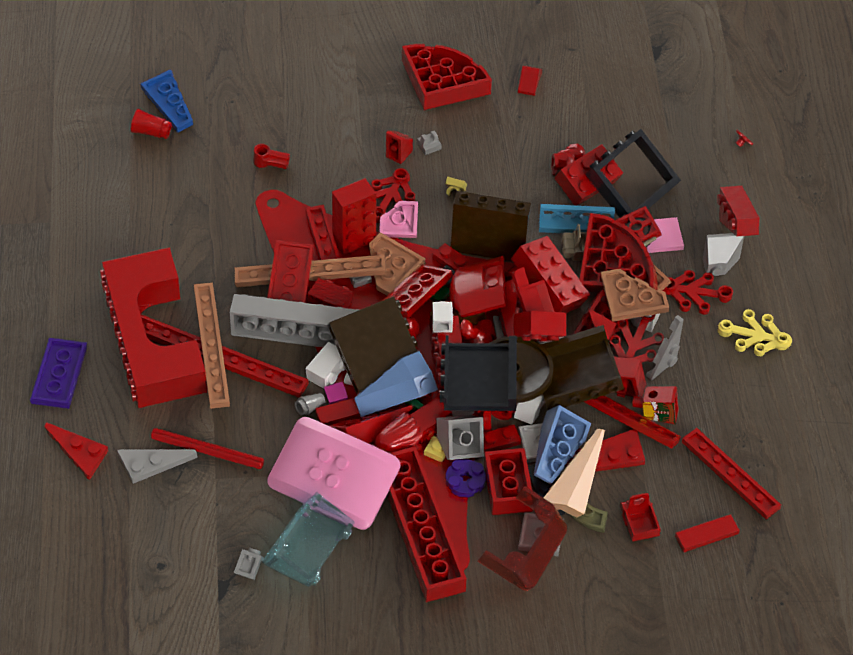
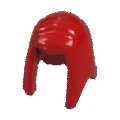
[374,412,423,453]

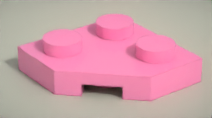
[380,201,418,238]

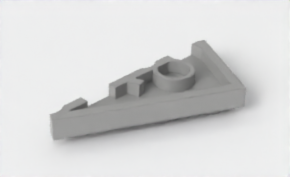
[646,315,684,381]
[117,449,197,484]

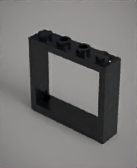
[585,129,681,218]

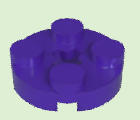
[446,459,486,497]

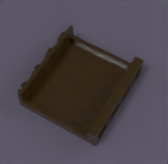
[450,191,531,261]
[327,296,417,395]
[540,325,624,410]

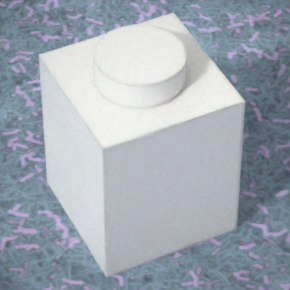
[432,301,453,333]

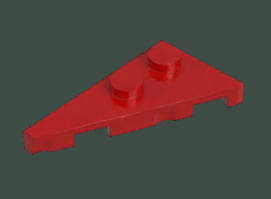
[44,423,108,480]

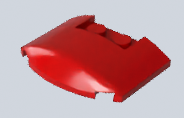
[449,256,506,318]

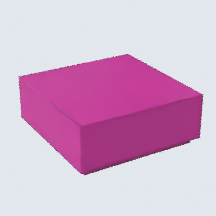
[324,382,348,404]

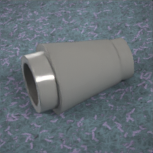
[295,393,325,416]

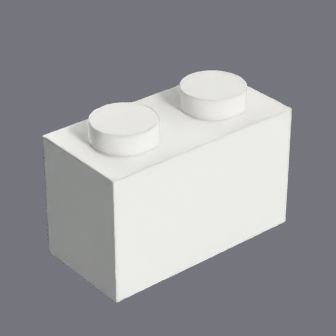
[305,342,346,389]

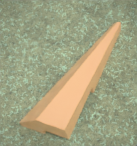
[540,429,605,518]

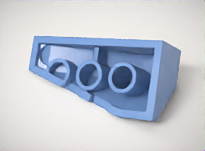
[354,351,438,417]
[534,405,591,484]

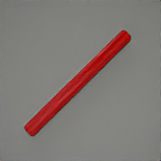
[151,428,264,469]

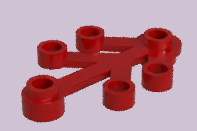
[371,168,416,223]
[662,270,733,315]
[609,314,664,363]

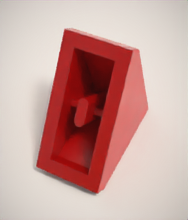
[518,65,542,96]
[585,310,617,340]

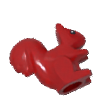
[551,143,585,175]
[460,320,493,343]

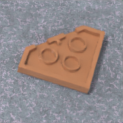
[369,232,425,296]
[601,269,669,322]

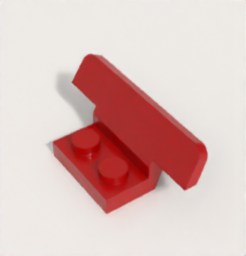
[512,267,554,342]

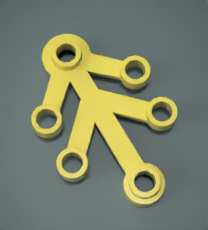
[718,309,792,356]

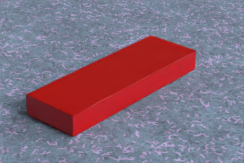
[675,514,740,552]

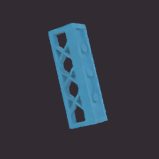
[539,204,615,233]

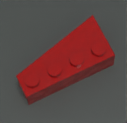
[717,186,760,237]
[613,356,646,398]

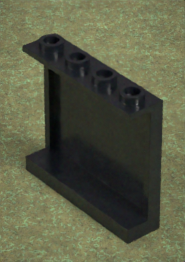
[440,335,517,411]

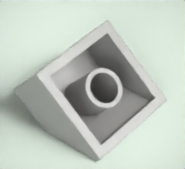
[437,415,484,460]

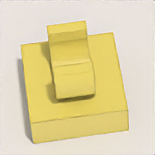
[445,177,467,196]

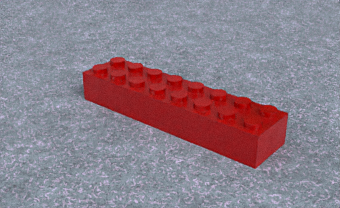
[387,447,467,602]

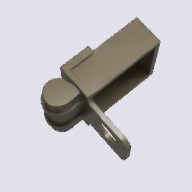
[561,224,587,261]

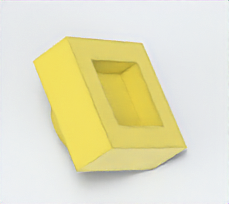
[424,436,445,462]

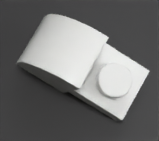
[514,394,545,425]

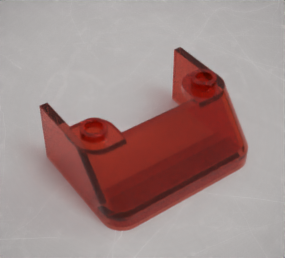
[477,486,567,591]

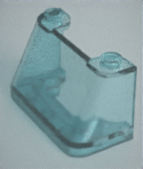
[262,492,355,587]

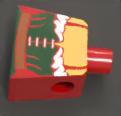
[632,386,679,425]

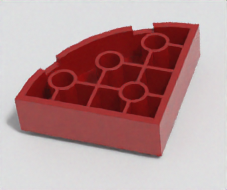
[402,44,492,110]
[580,213,658,292]

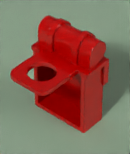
[620,493,661,541]

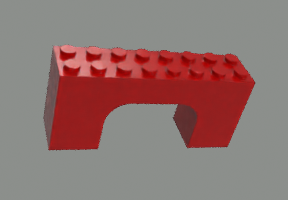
[100,247,207,408]

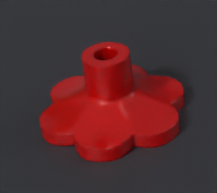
[735,130,753,147]

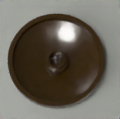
[490,337,553,403]

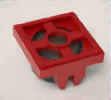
[616,206,662,247]

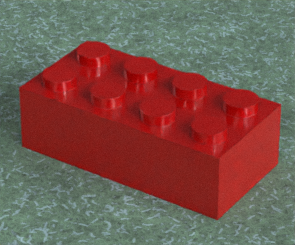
[332,178,376,255]
[511,236,590,313]
[431,316,462,403]

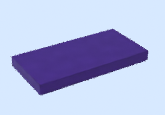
[30,338,87,409]

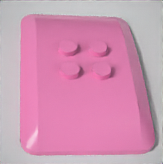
[268,417,400,530]

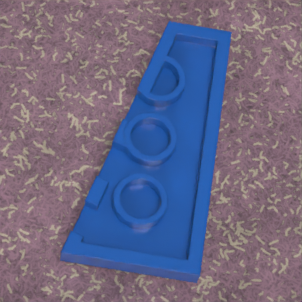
[140,69,193,132]

